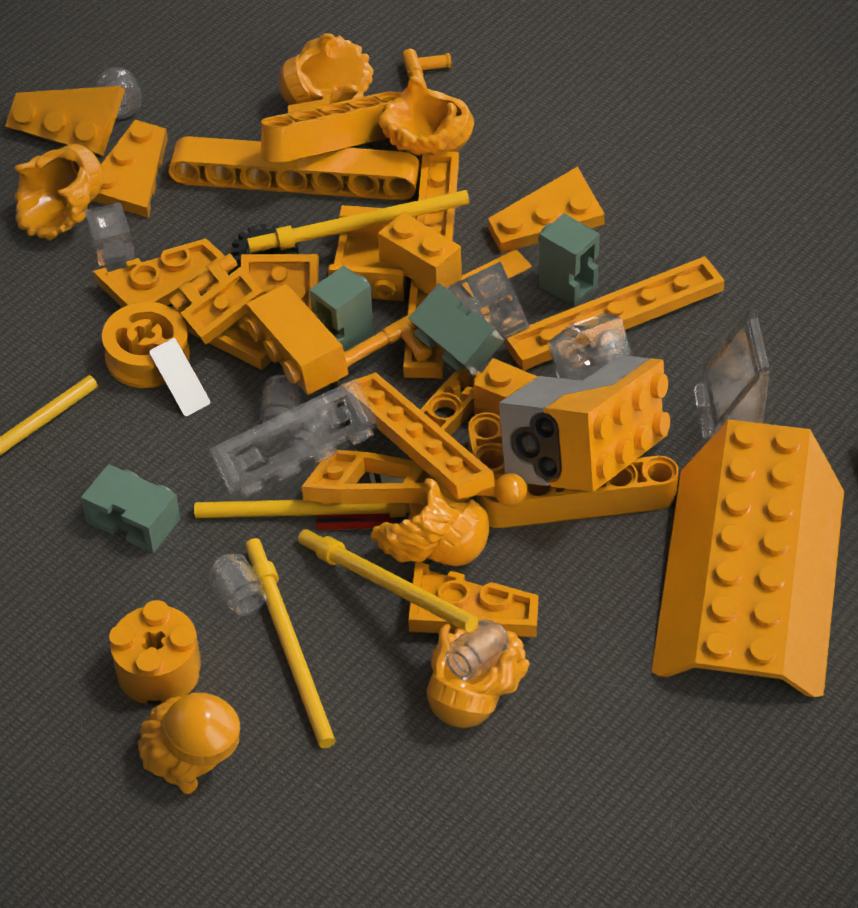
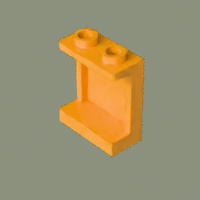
[328,205,416,301]

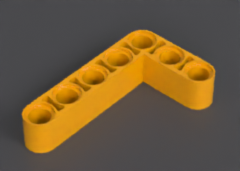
[468,412,678,528]

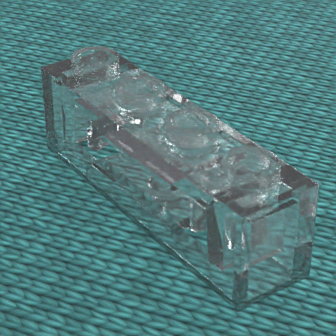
[209,379,379,498]

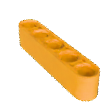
[261,92,401,162]

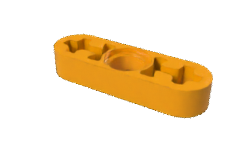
[420,368,481,436]

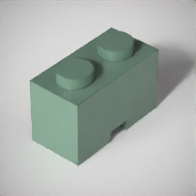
[538,213,600,308]
[310,265,374,351]
[408,283,505,376]
[81,464,181,553]

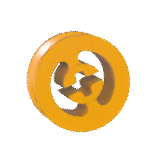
[102,302,190,388]

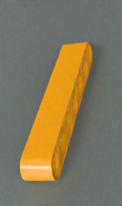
[168,136,420,201]

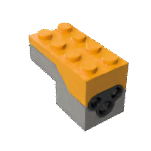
[499,355,670,492]

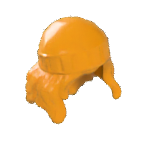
[278,33,374,105]
[379,76,474,156]
[14,144,104,241]
[370,478,489,567]
[426,623,530,729]
[138,693,240,794]

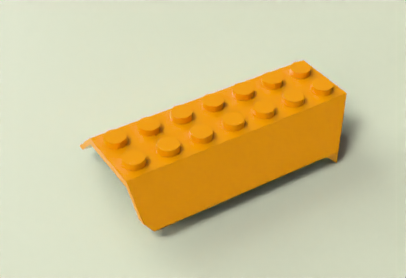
[651,419,844,697]

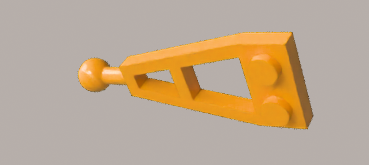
[301,449,527,506]

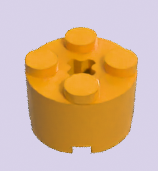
[109,600,201,704]

